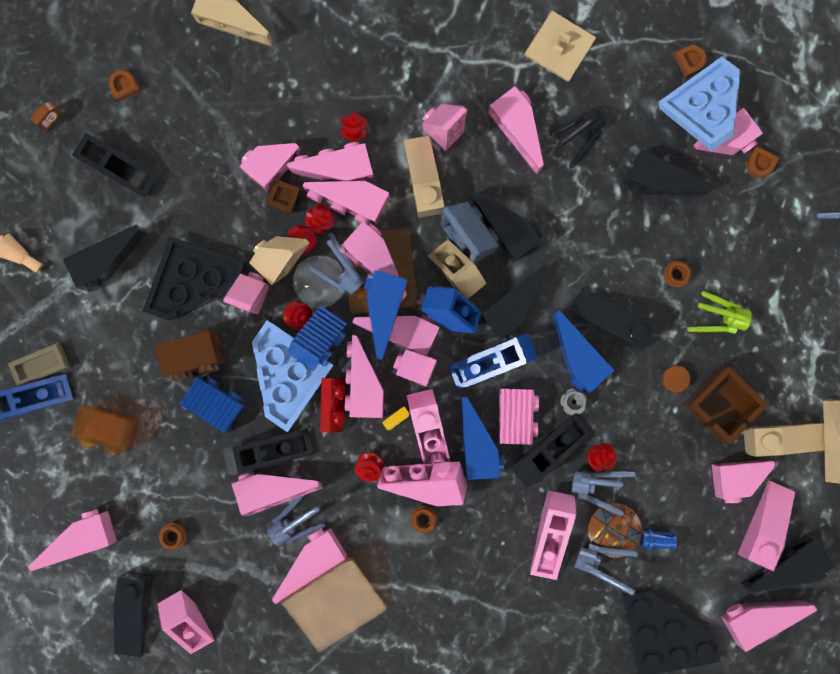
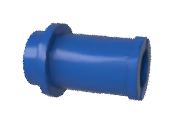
[640,528,677,550]

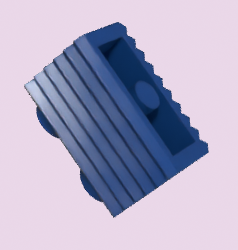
[422,286,482,333]
[287,305,347,371]
[180,375,246,433]

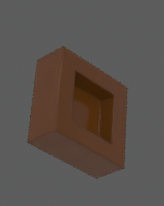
[266,179,301,215]

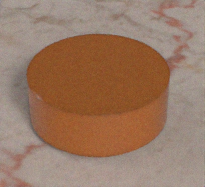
[661,366,690,392]

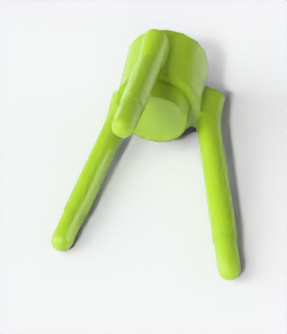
[687,291,752,334]

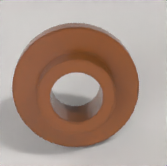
[663,261,691,288]
[410,505,437,533]
[159,523,187,550]

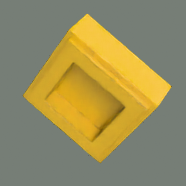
[382,406,410,430]

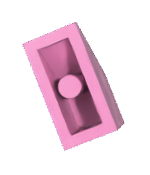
[693,108,763,155]
[240,143,302,192]
[224,272,270,315]
[393,349,436,386]
[712,459,775,503]
[157,590,214,654]

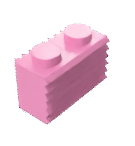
[498,389,539,445]

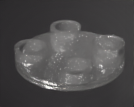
[293,255,344,308]

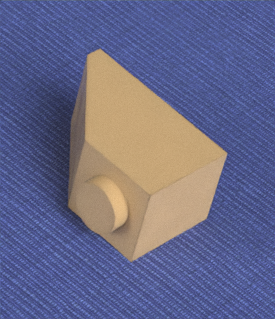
[249,236,309,285]
[428,239,487,299]

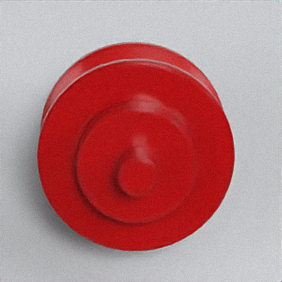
[340,112,367,142]
[305,204,335,234]
[286,225,316,254]
[283,301,313,330]
[588,443,616,472]
[355,453,384,482]

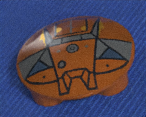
[587,503,642,558]

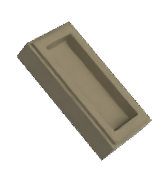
[8,343,71,386]

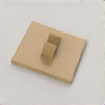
[524,11,596,82]

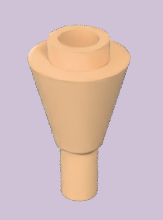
[0,233,43,273]

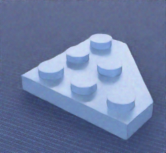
[659,57,740,151]
[252,320,334,432]

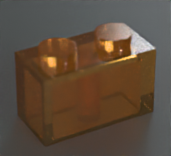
[70,406,140,456]

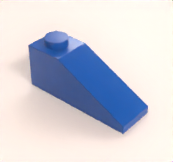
[364,270,408,360]
[552,310,614,393]
[448,334,538,390]
[0,374,73,422]
[461,397,504,480]

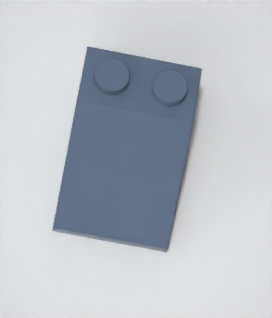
[441,202,499,264]

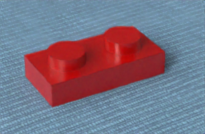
[320,378,346,433]

